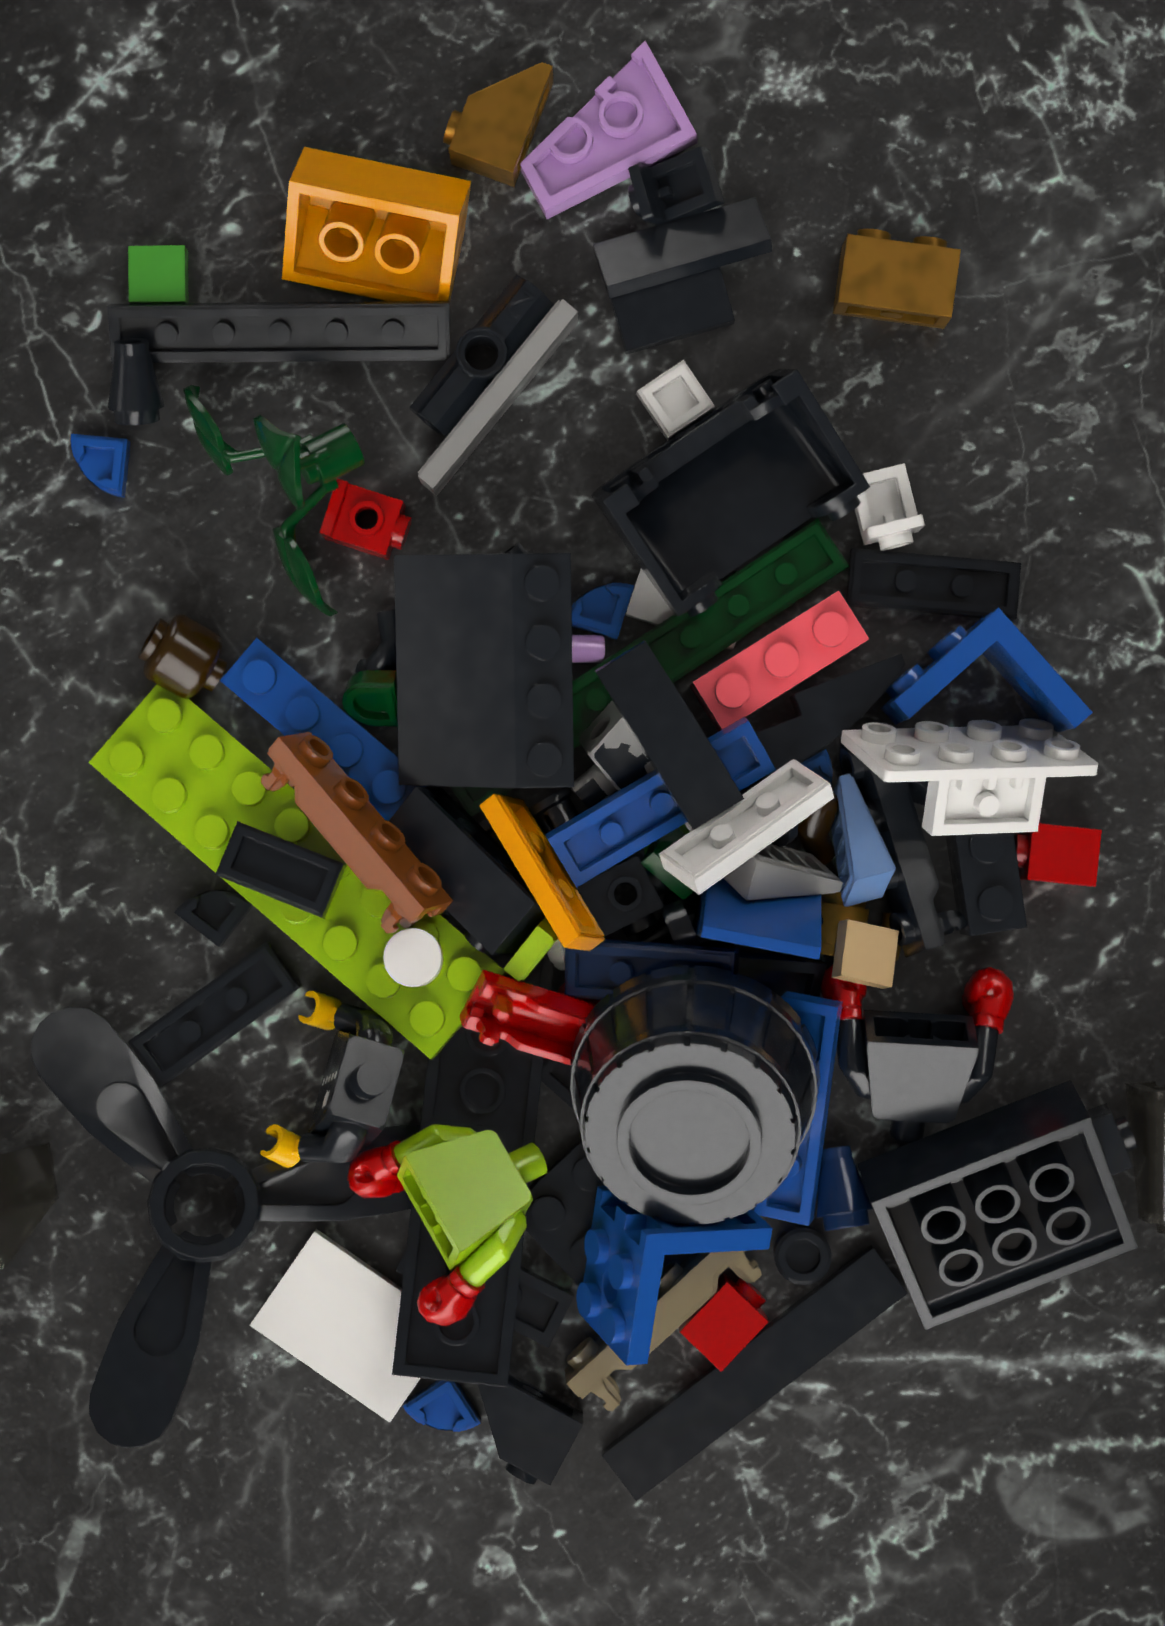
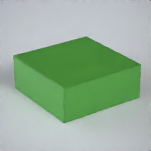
[128,245,189,304]

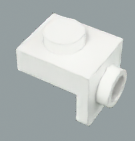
[855,463,925,551]

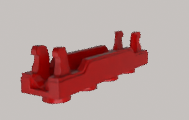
[460,970,596,1065]

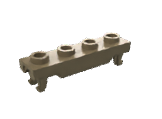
[564,1251,762,1411]

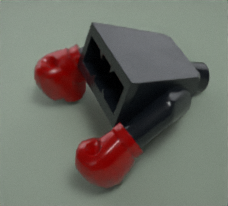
[821,965,1014,1143]

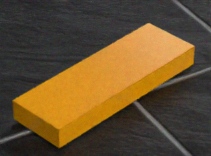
[479,793,605,951]

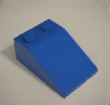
[694,878,821,960]

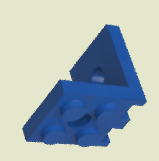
[881,608,1093,733]
[576,1186,773,1365]

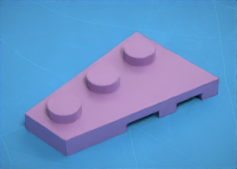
[520,40,697,219]

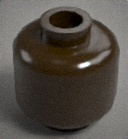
[138,614,228,699]

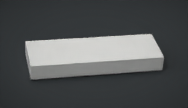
[659,759,834,895]

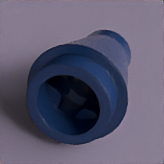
[817,1145,873,1231]

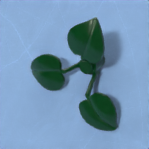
[183,385,365,617]

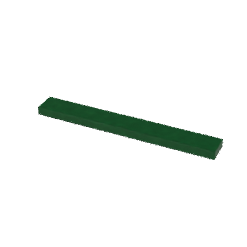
[451,519,849,817]

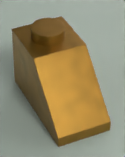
[443,62,553,187]

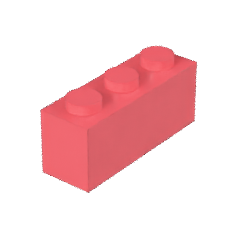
[690,591,869,732]

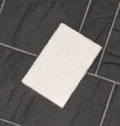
[250,1229,420,1422]

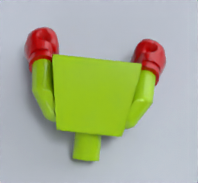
[347,1124,547,1326]

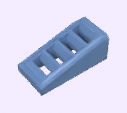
[831,773,896,907]

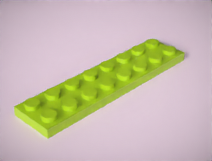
[88,685,507,1060]

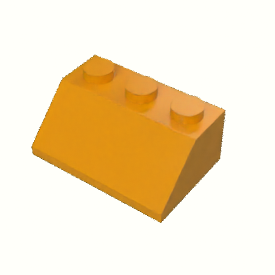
[282,147,471,301]

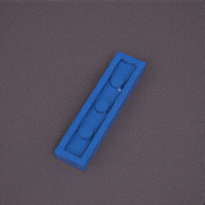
[220,637,429,821]
[545,717,776,888]
[754,991,843,1226]

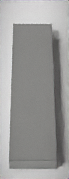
[418,299,578,496]

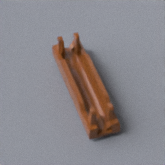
[261,732,453,933]

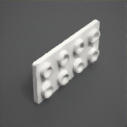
[841,719,1098,836]

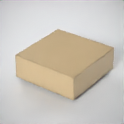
[831,919,899,989]

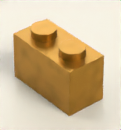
[833,229,961,329]

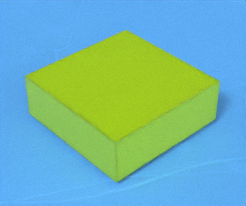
[503,917,558,982]

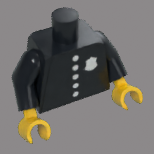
[260,991,405,1168]

